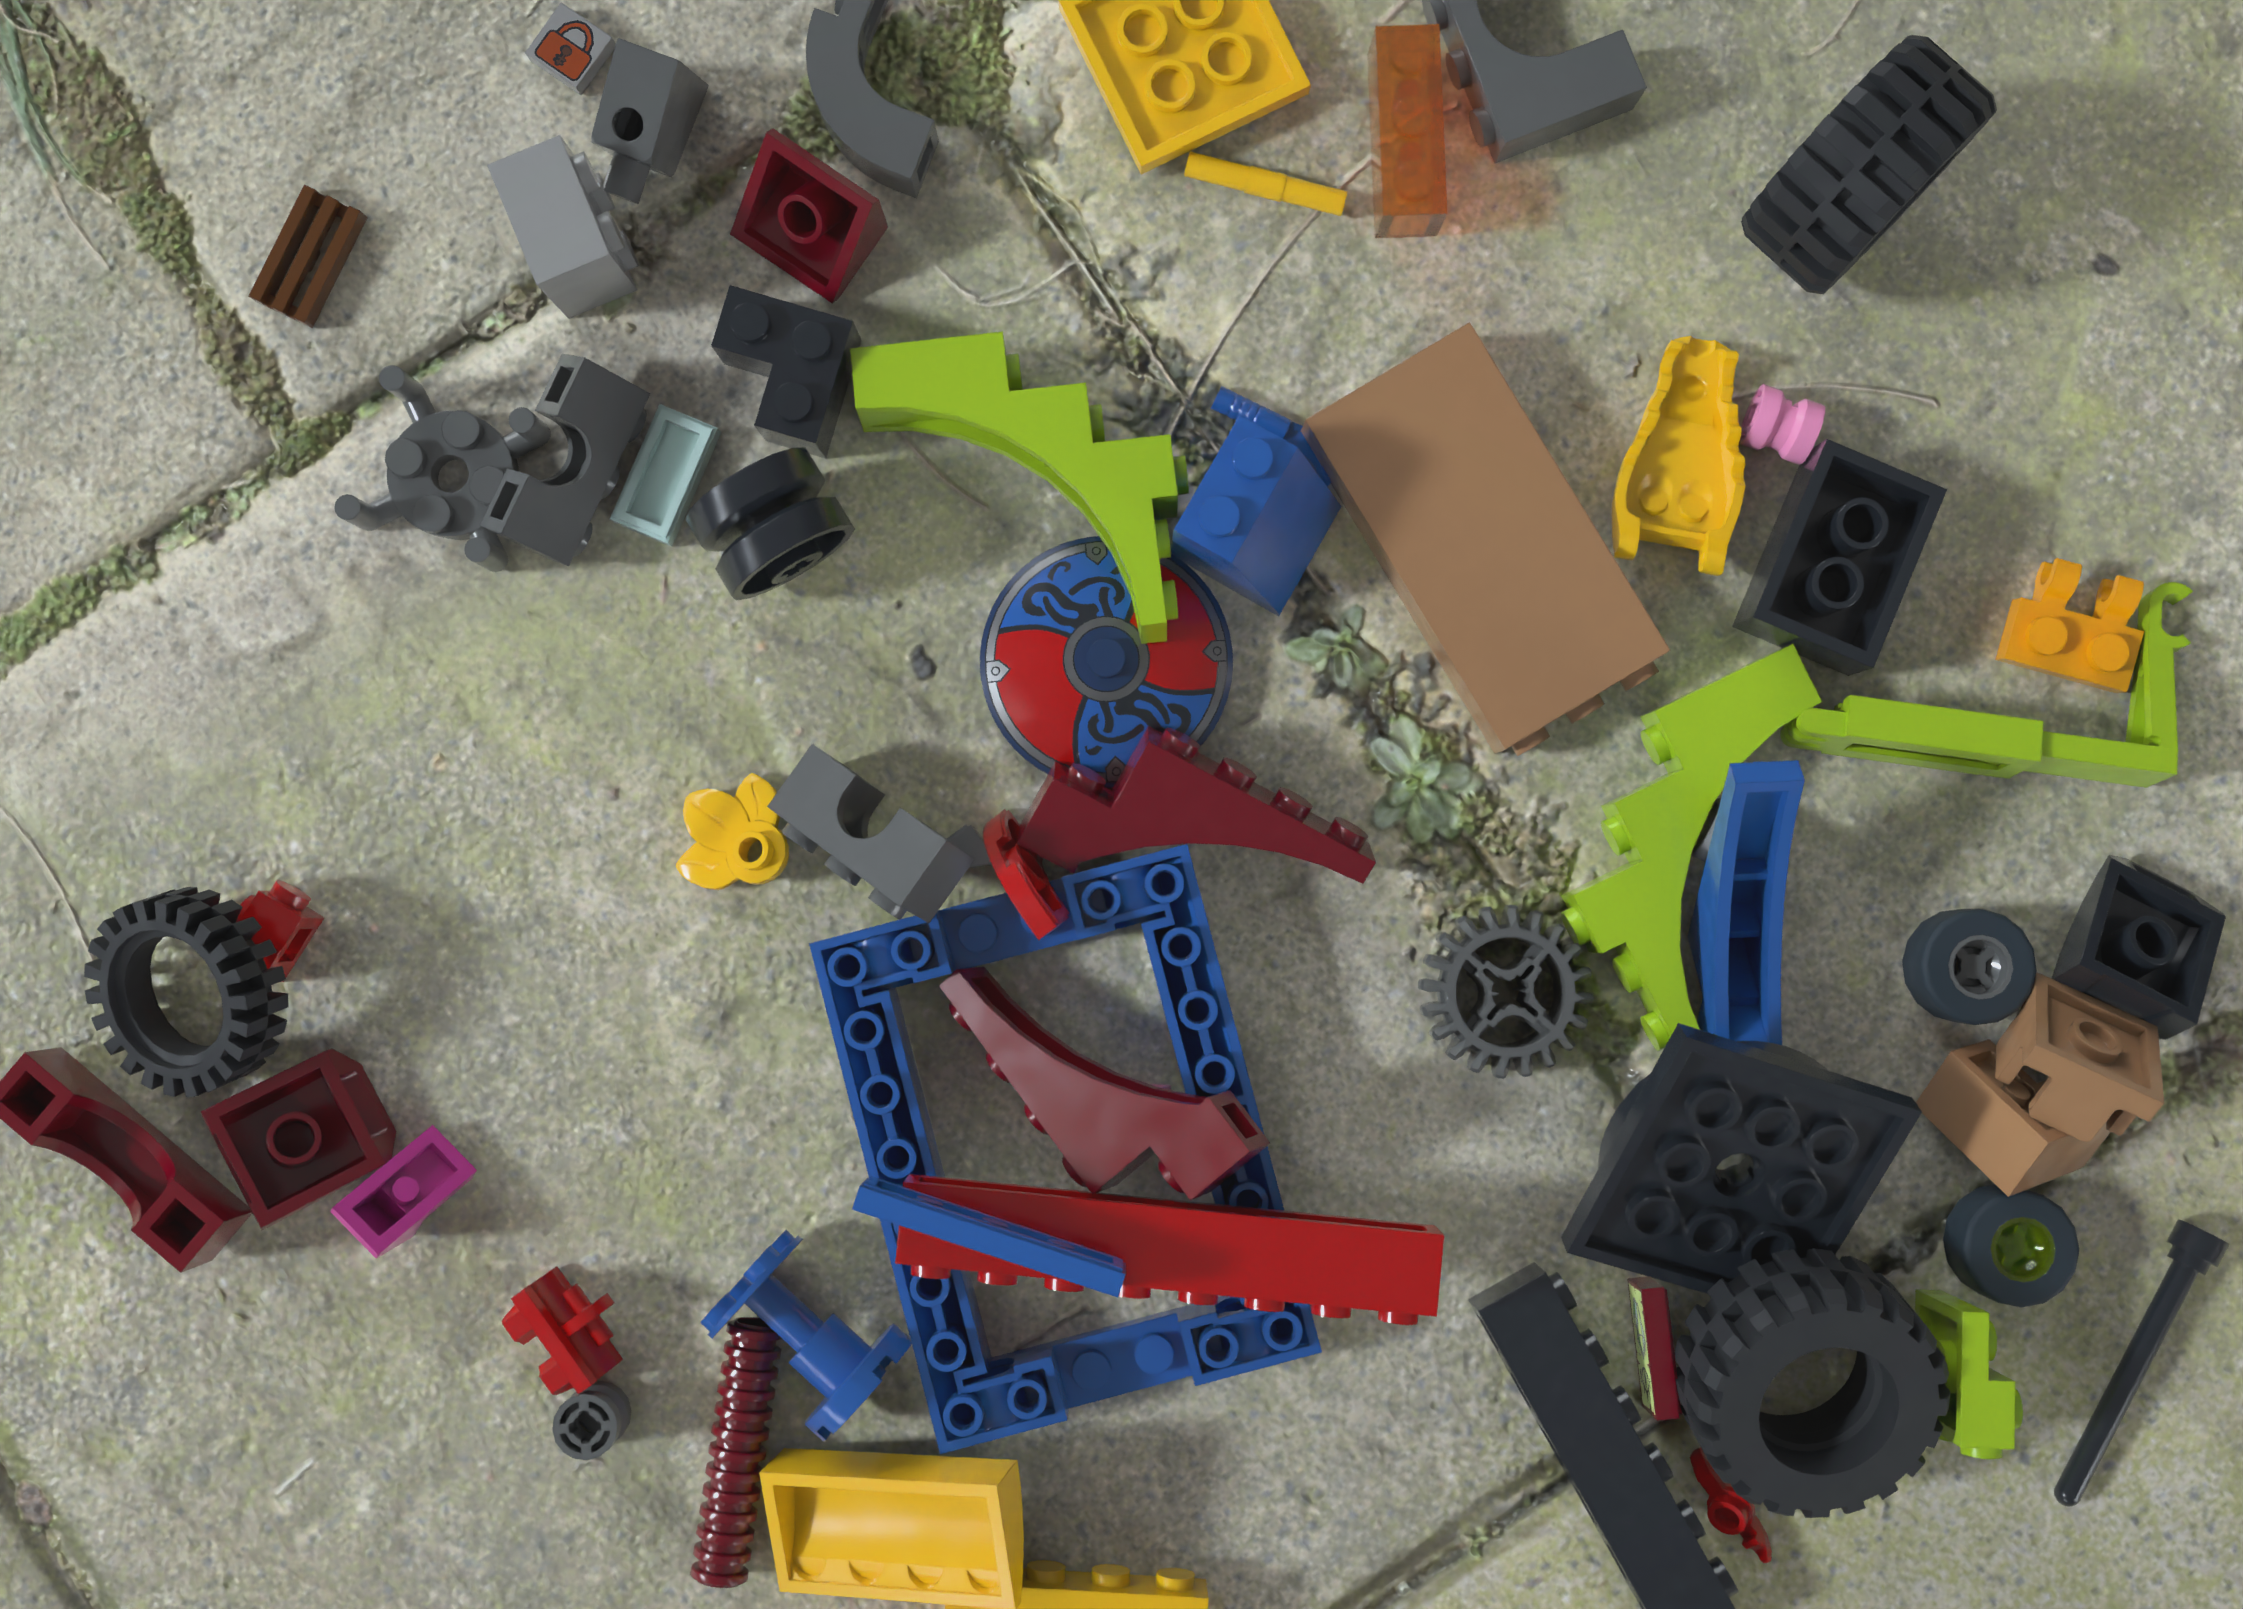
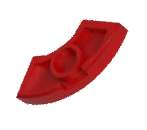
[983,809,1069,940]

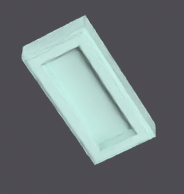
[610,404,721,547]

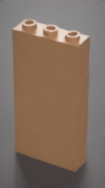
[1301,322,1671,756]

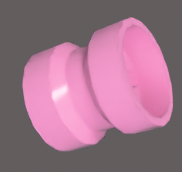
[1739,384,1825,465]

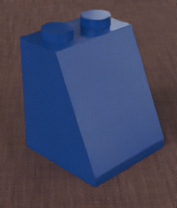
[1171,415,1342,616]

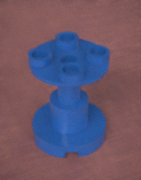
[700,1230,912,1442]

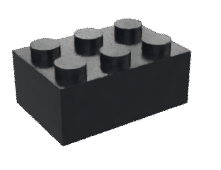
[1732,439,1947,676]

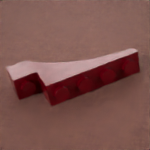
[1017,726,1376,884]
[939,966,1270,1201]

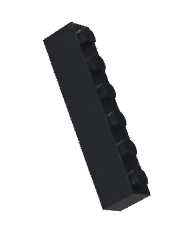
[1468,1262,1739,1609]

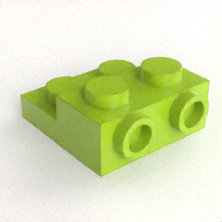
[1915,1289,2023,1459]

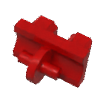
[502,1266,623,1395]

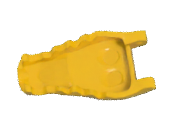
[1612,336,1746,576]

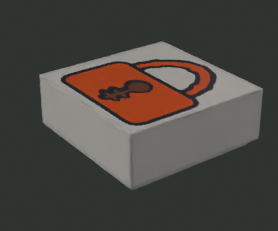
[525,2,616,95]

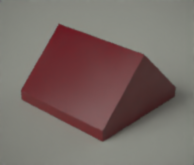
[730,128,888,304]

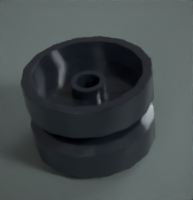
[685,447,855,600]

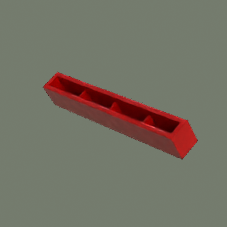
[895,1174,1444,1325]

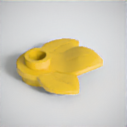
[676,773,789,890]

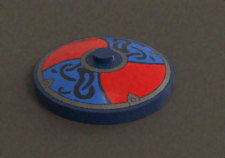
[980,536,1233,789]

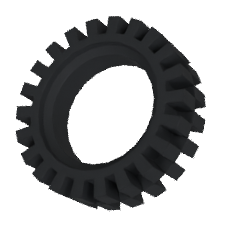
[84,887,289,1097]

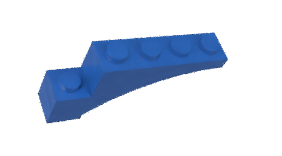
[1687,760,1805,1045]

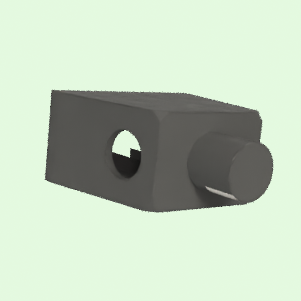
[591,38,709,204]

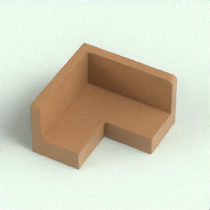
[1916,1039,2110,1197]

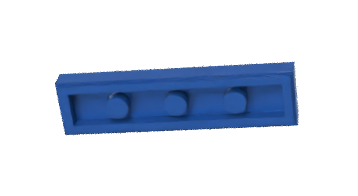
[852,1176,1126,1297]

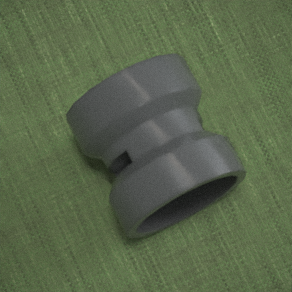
[552,1381,632,1460]

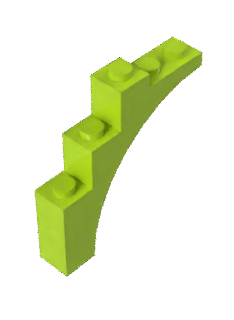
[850,331,1189,644]
[1561,644,1822,1051]

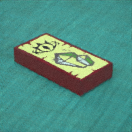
[1627,1276,1682,1421]

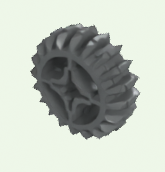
[1418,905,1594,1079]

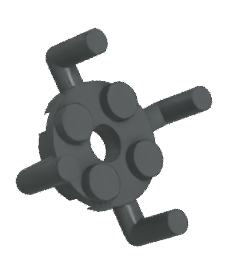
[334,365,551,572]

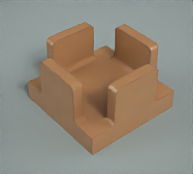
[1995,972,2164,1142]

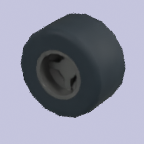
[1902,909,2037,1025]

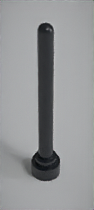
[2054,1219,2230,1507]

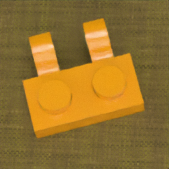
[1995,558,2144,693]

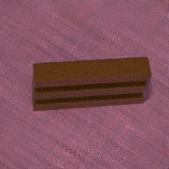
[248,184,368,328]

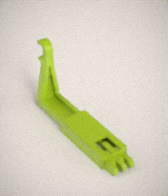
[1780,582,2193,788]

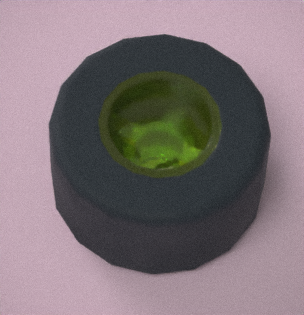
[1943,1184,2080,1308]

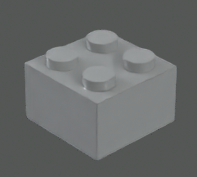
[487,135,639,319]

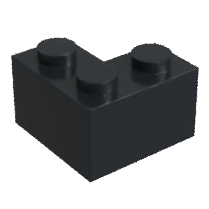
[711,285,862,459]

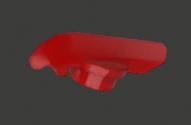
[1689,1447,1772,1563]

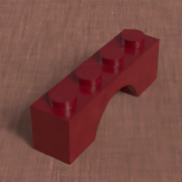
[0,1047,252,1273]

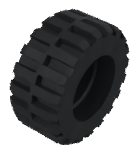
[1741,35,1997,294]
[1675,1249,1950,1518]

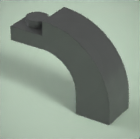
[806,0,939,199]

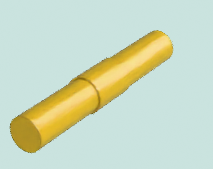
[1184,151,1348,216]

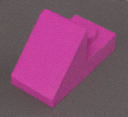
[330,1125,477,1259]

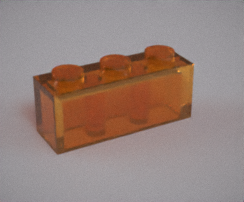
[1367,24,1448,238]

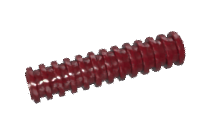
[690,1317,782,1588]

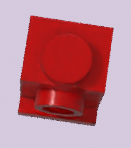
[236,880,324,983]

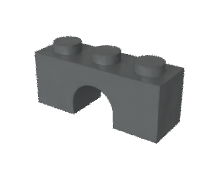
[480,354,650,566]
[767,744,974,923]

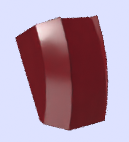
[201,1048,397,1231]

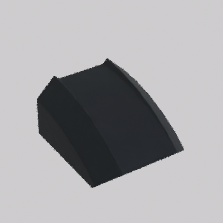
[2051,855,2226,1040]

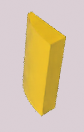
[759,1448,1024,1609]

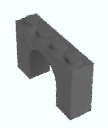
[1422,0,1647,163]

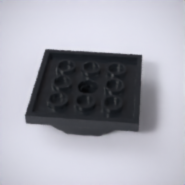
[1561,1023,1922,1294]

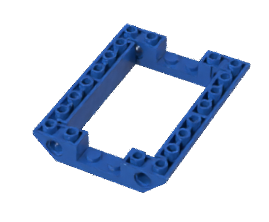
[809,844,1322,1454]

